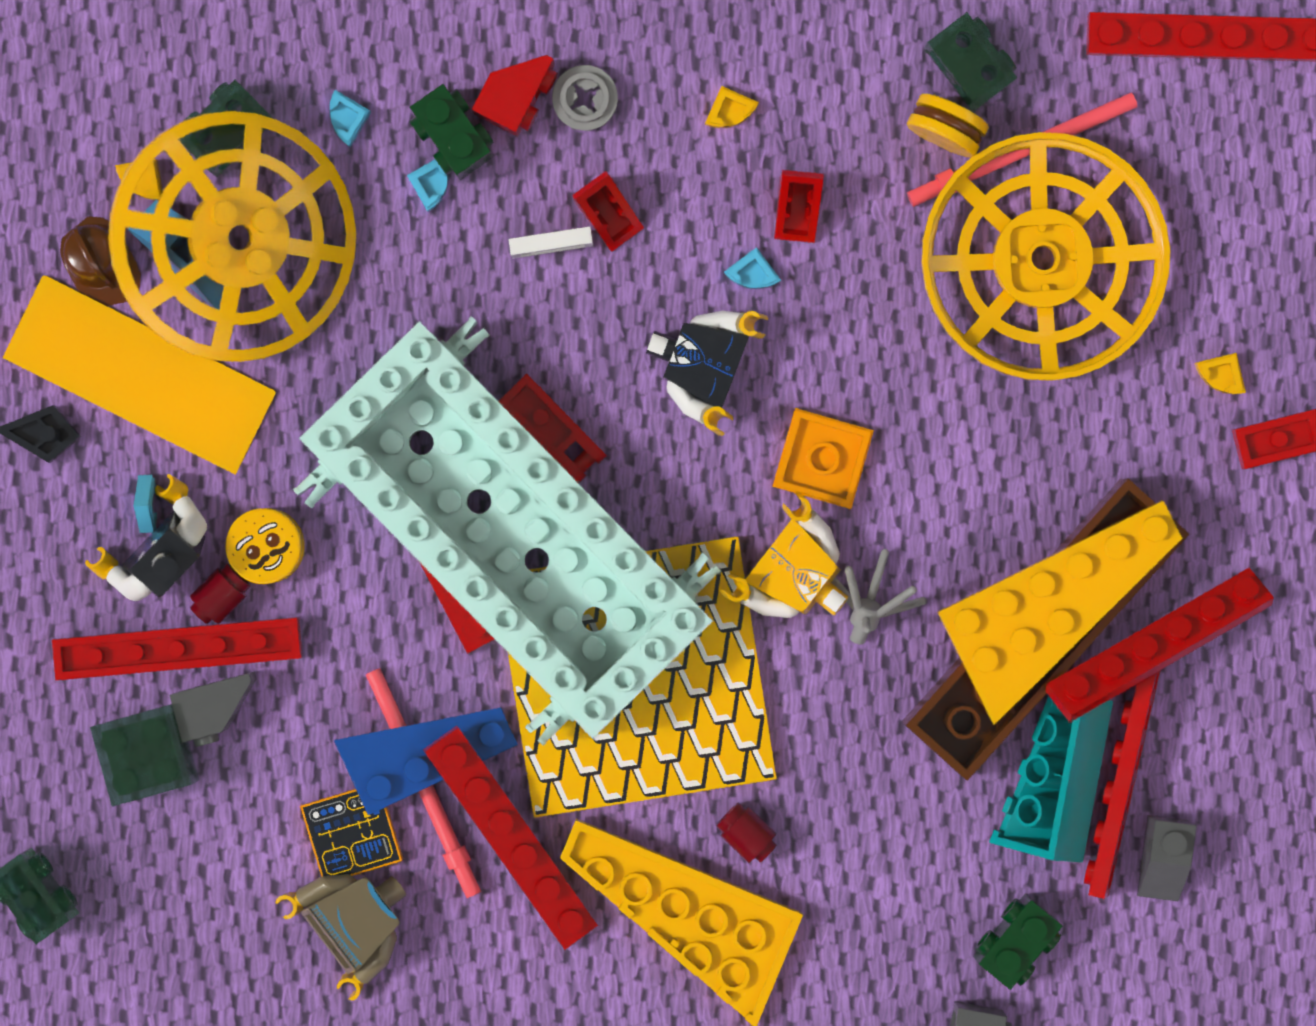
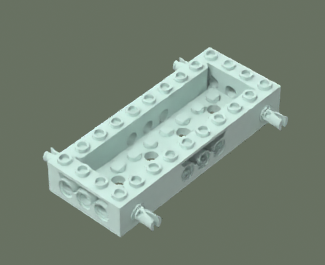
[293,316,721,746]

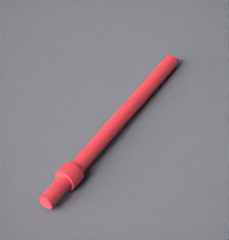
[907,93,1138,207]
[365,668,481,898]

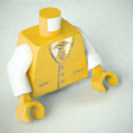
[720,492,849,618]

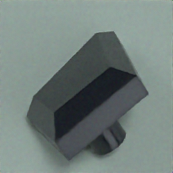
[0,405,81,463]

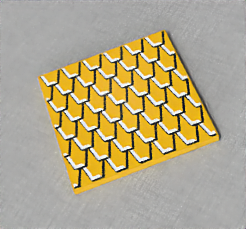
[508,536,777,818]

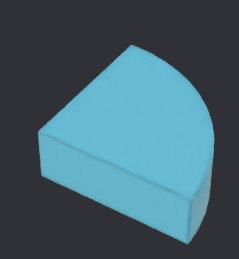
[330,90,371,147]
[407,160,449,212]
[724,247,781,289]
[134,475,157,533]

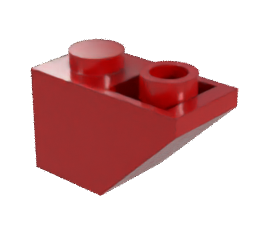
[472,55,558,137]

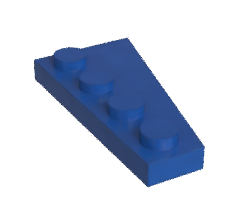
[333,708,518,815]

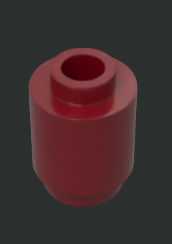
[190,563,251,624]
[716,802,777,863]

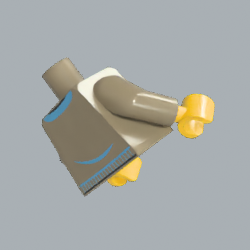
[276,874,406,1000]

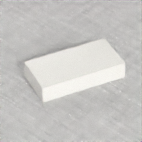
[508,227,593,259]

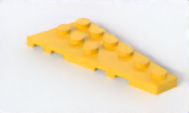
[937,501,1182,725]
[560,818,803,1026]

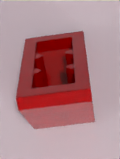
[774,170,824,243]
[572,171,644,252]

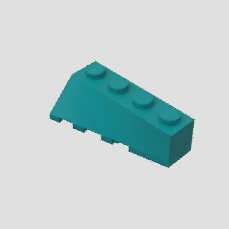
[989,696,1113,863]

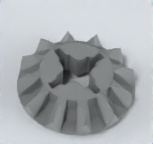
[552,65,618,132]

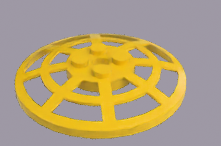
[109,111,356,362]
[921,132,1170,381]

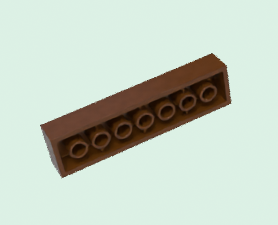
[901,478,1190,781]

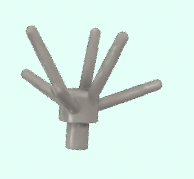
[831,549,927,645]

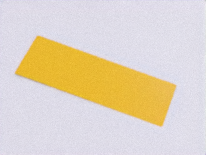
[2,275,276,475]

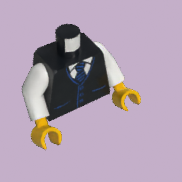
[646,310,768,436]
[85,474,207,601]

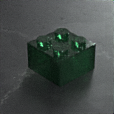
[90,703,199,807]

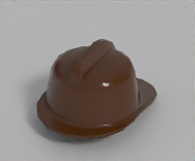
[60,216,141,306]

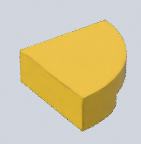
[705,86,759,128]
[115,158,163,200]
[1194,353,1246,394]

